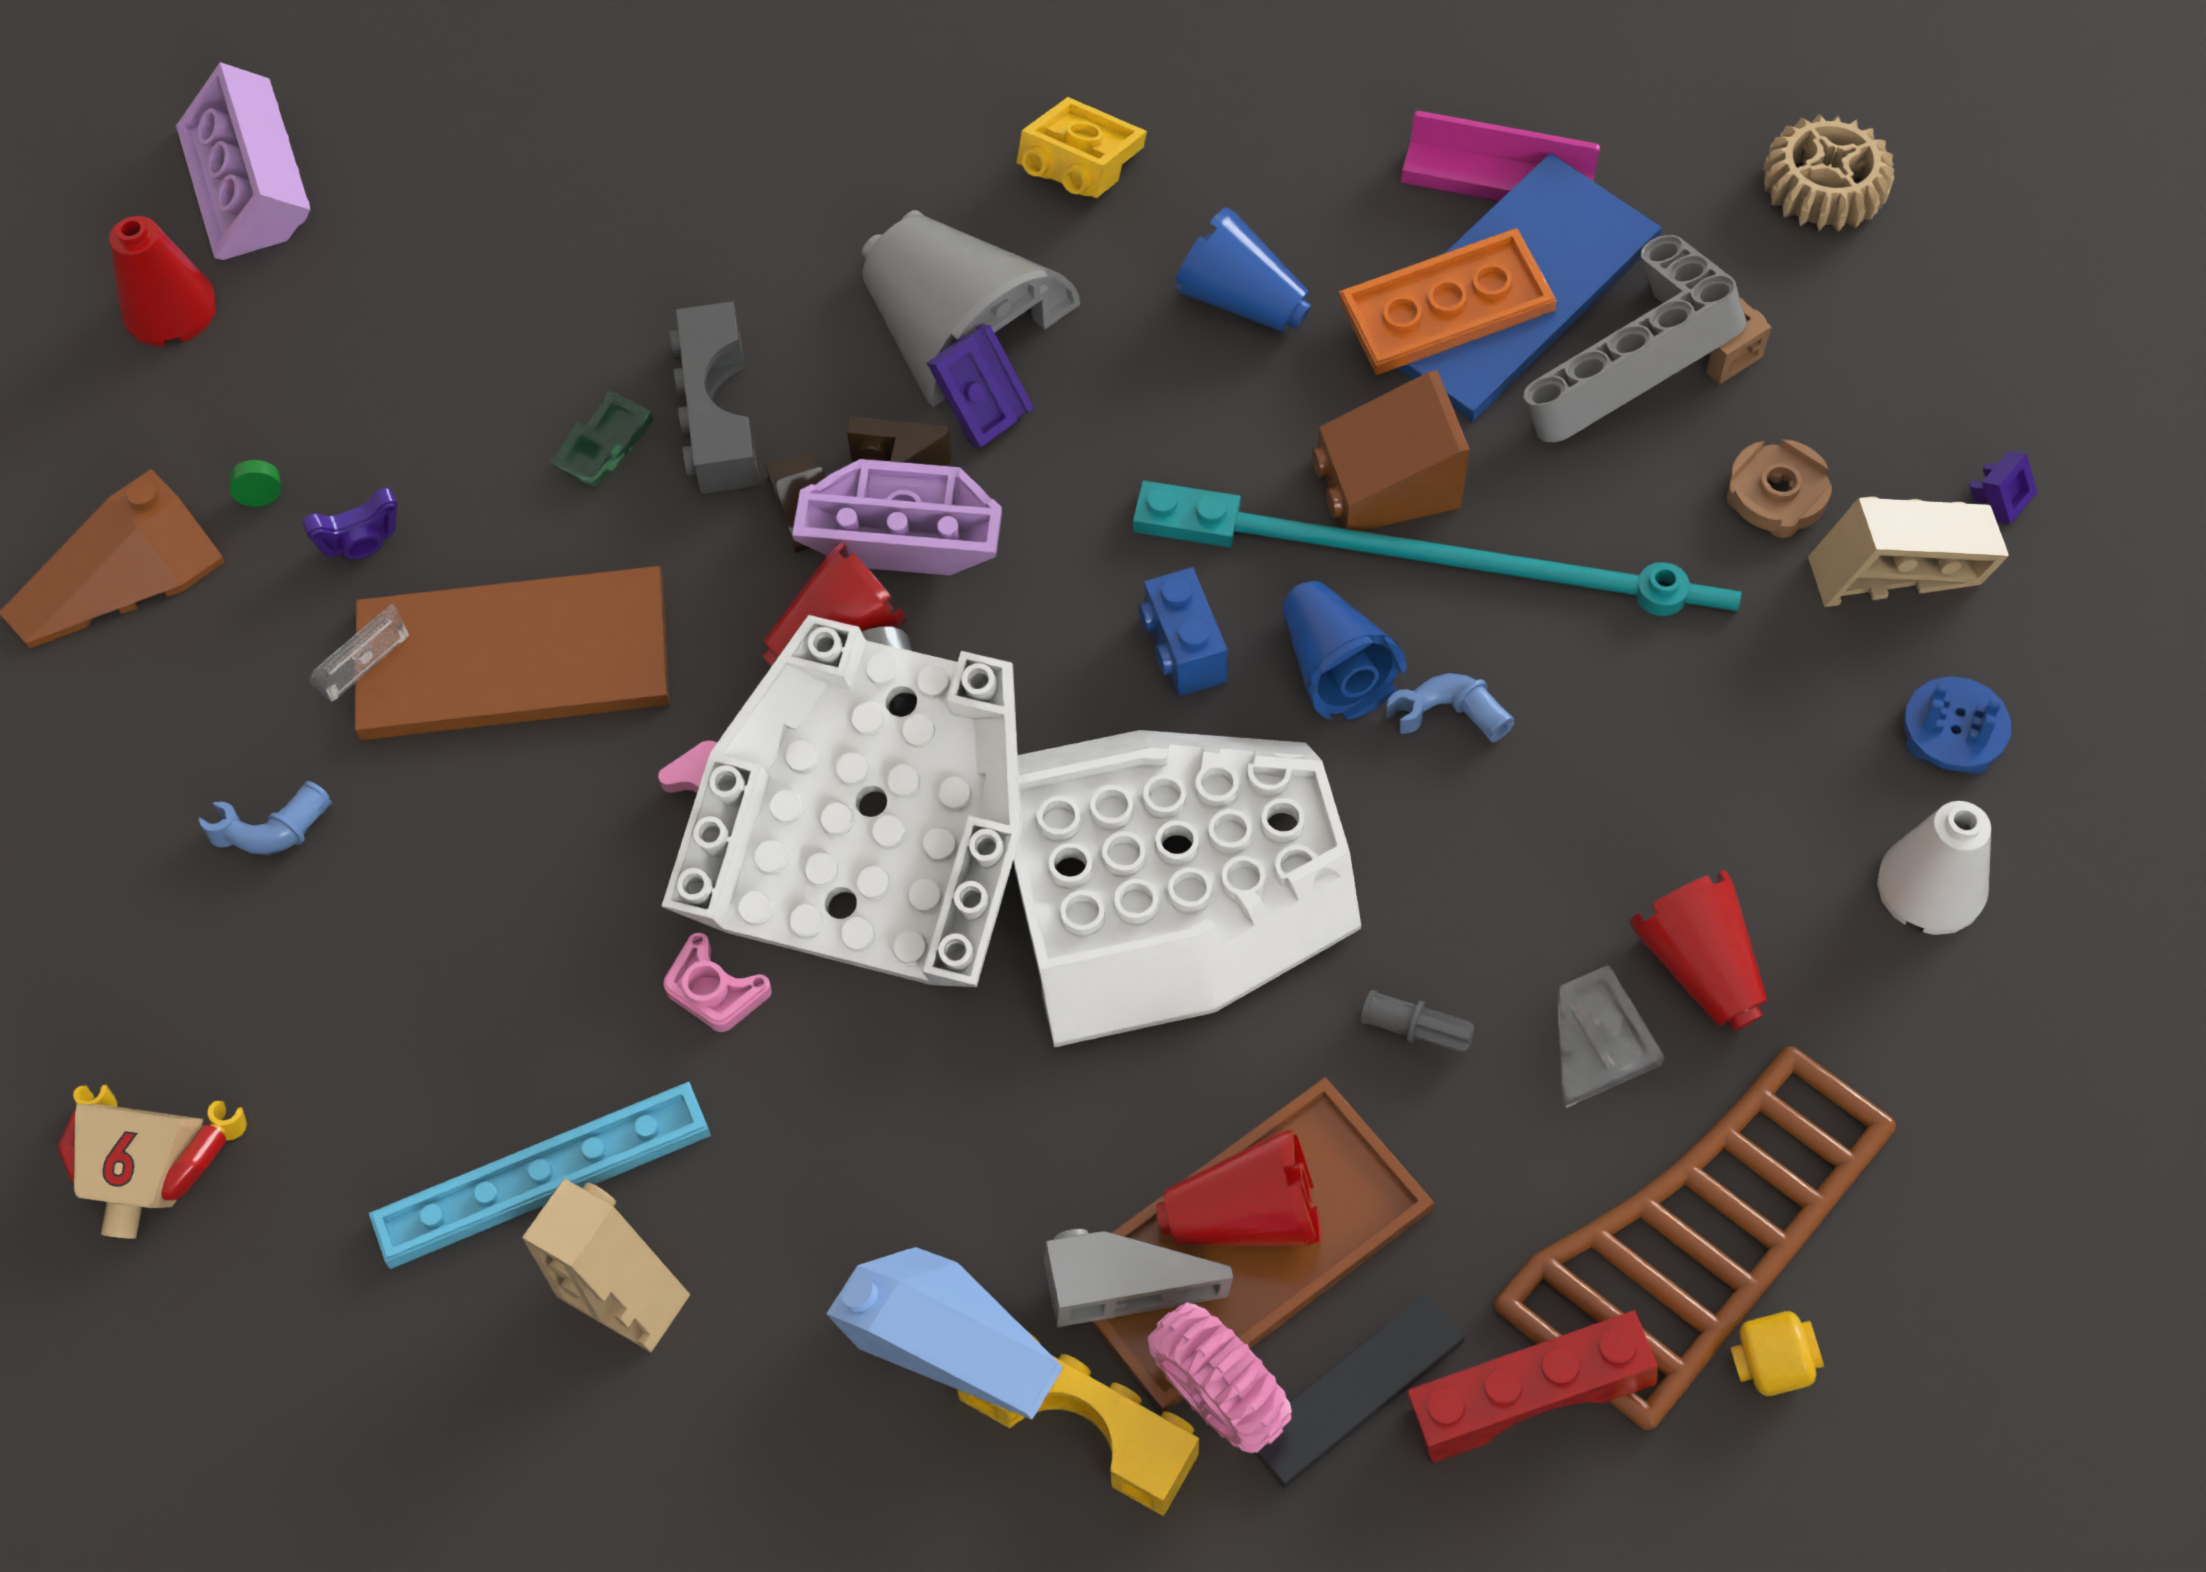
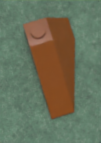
[0,469,225,649]

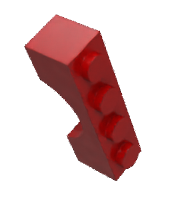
[1407,1310,1658,1463]

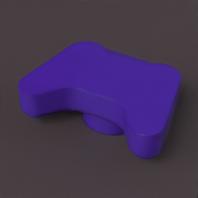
[302,488,398,559]

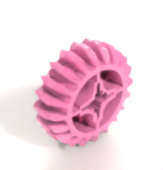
[1148,1302,1292,1453]

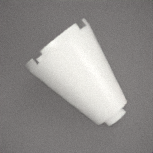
[1877,801,1991,935]

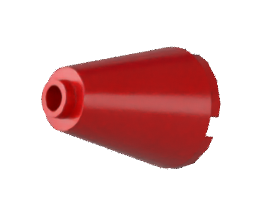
[109,216,217,346]
[762,542,907,667]
[1629,870,1768,1031]
[1156,1130,1322,1246]

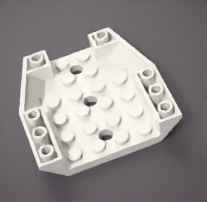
[662,615,1021,987]
[1013,730,1361,1047]

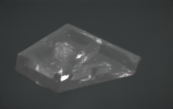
[1558,965,1664,1108]

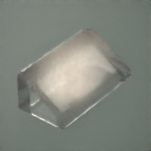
[308,603,409,701]

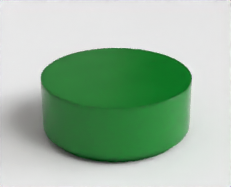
[229,460,281,507]

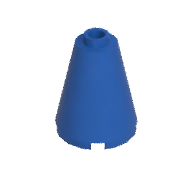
[1174,207,1312,332]
[1282,581,1407,720]

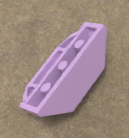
[792,459,1002,576]

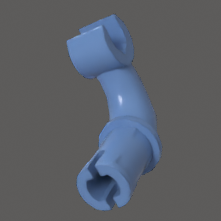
[1387,673,1514,742]
[199,781,332,855]

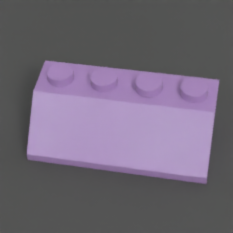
[176,62,311,260]

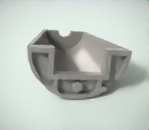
[862,210,1080,407]

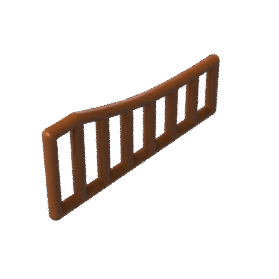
[1494,1046,1896,1430]

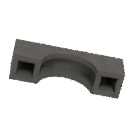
[670,301,760,494]

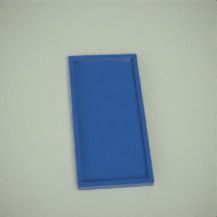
[1398,153,1662,422]

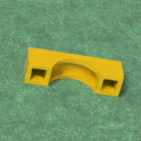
[957,1332,1199,1517]

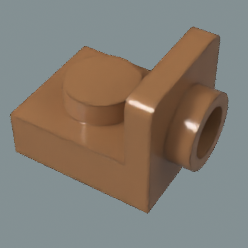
[1706,298,1771,385]

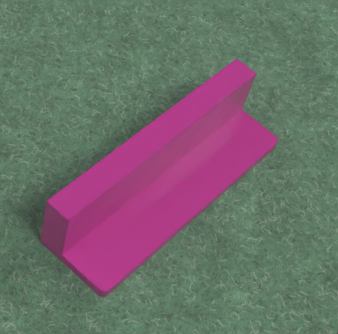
[1401,111,1600,201]

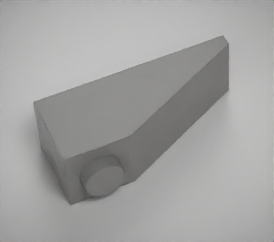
[1044,1229,1233,1327]

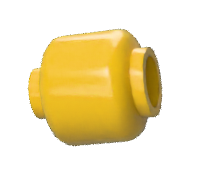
[1731,1311,1825,1396]

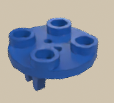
[1903,676,2011,774]

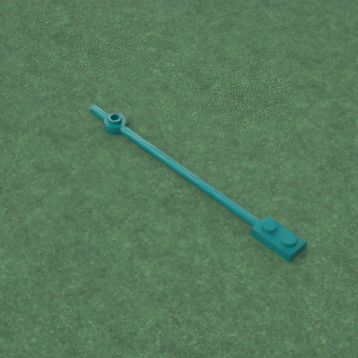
[1133,480,1741,616]

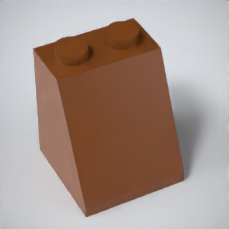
[1311,370,1470,531]

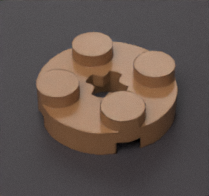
[1727,439,1832,538]

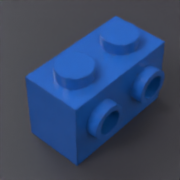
[1138,567,1228,697]

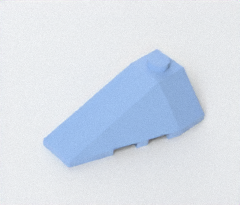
[826,1247,1063,1420]

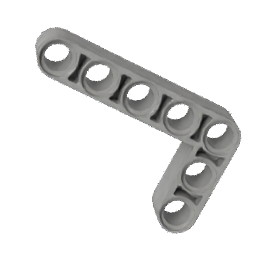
[1523,235,1746,442]

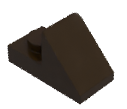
[847,416,952,466]
[765,450,826,553]

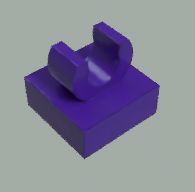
[1968,451,2037,524]

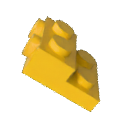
[1016,97,1147,198]

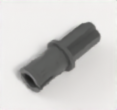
[1361,989,1474,1053]

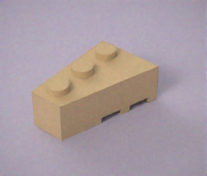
[1808,497,2009,607]
[522,1178,690,1352]

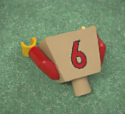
[58,1085,247,1239]

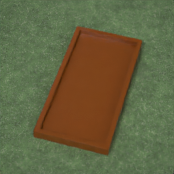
[355,566,670,740]
[1089,1077,1435,1414]

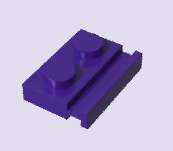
[927,324,1034,448]

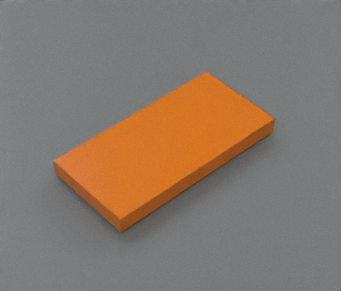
[1339,228,1557,375]

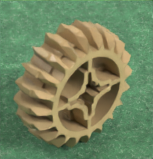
[1763,114,1894,232]

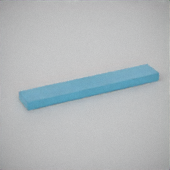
[369,1082,711,1269]

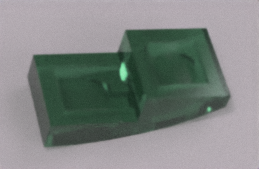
[551,390,654,487]

